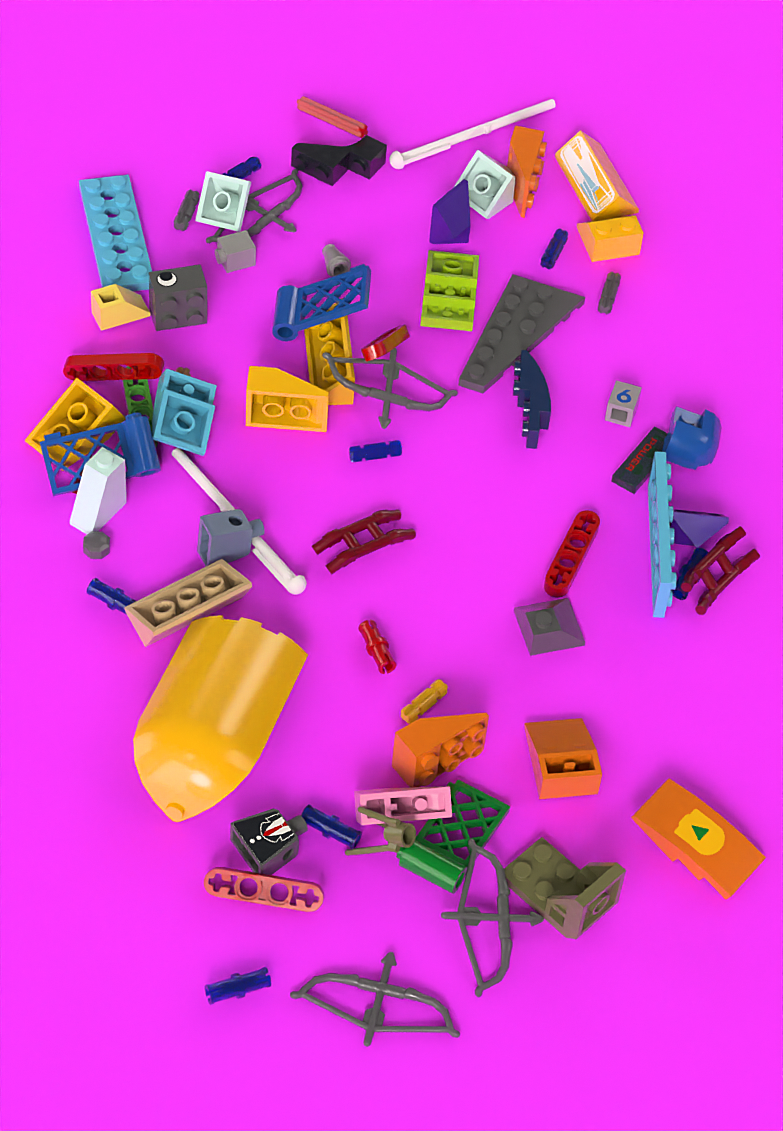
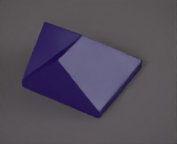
[429,179,471,244]
[669,509,729,548]

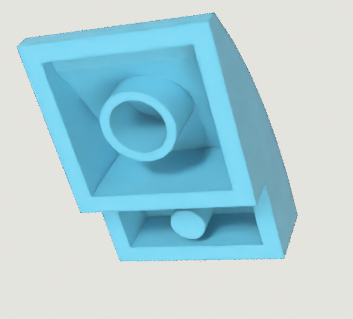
[152,368,217,456]

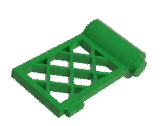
[396,780,510,894]

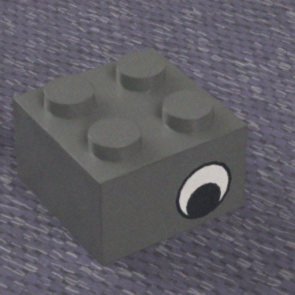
[149,264,207,331]

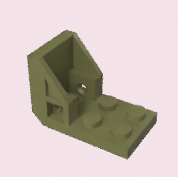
[504,837,626,939]

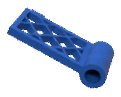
[272,264,372,341]
[40,413,161,496]

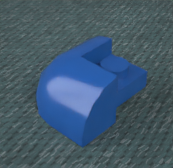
[662,406,722,470]

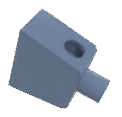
[197,509,265,566]

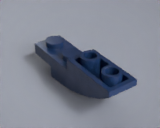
[513,350,551,449]

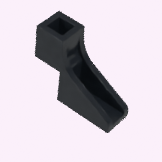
[291,135,387,186]

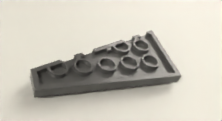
[458,274,585,393]

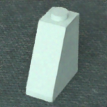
[70,447,127,534]

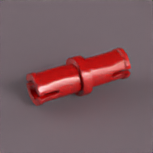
[358,619,397,674]

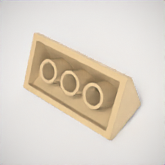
[124,559,252,647]

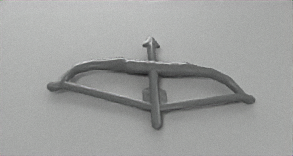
[206,169,303,244]
[322,348,458,429]
[441,838,544,997]
[290,952,460,1047]

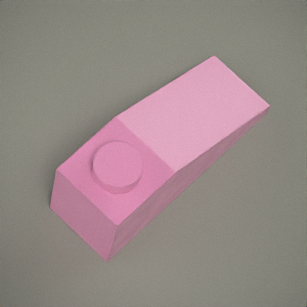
[354,786,452,825]

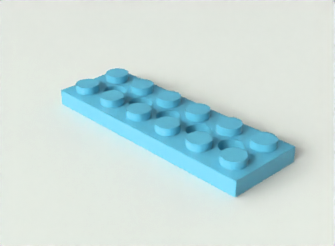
[79,174,152,291]
[648,452,677,618]

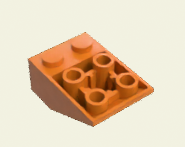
[507,125,547,218]
[392,713,489,787]
[524,718,602,799]

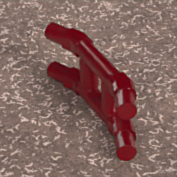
[311,509,416,575]
[681,526,760,615]

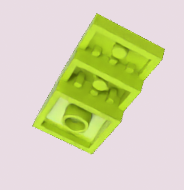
[420,250,479,331]

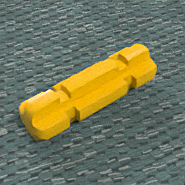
[400,679,448,724]

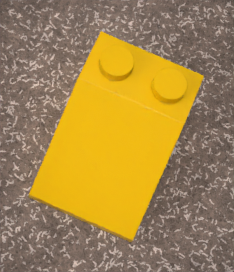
[246,366,329,432]
[24,378,125,471]

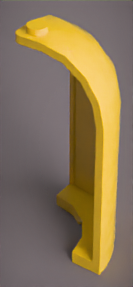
[133,615,308,822]

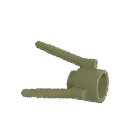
[345,806,416,856]

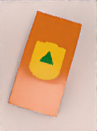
[631,778,766,900]

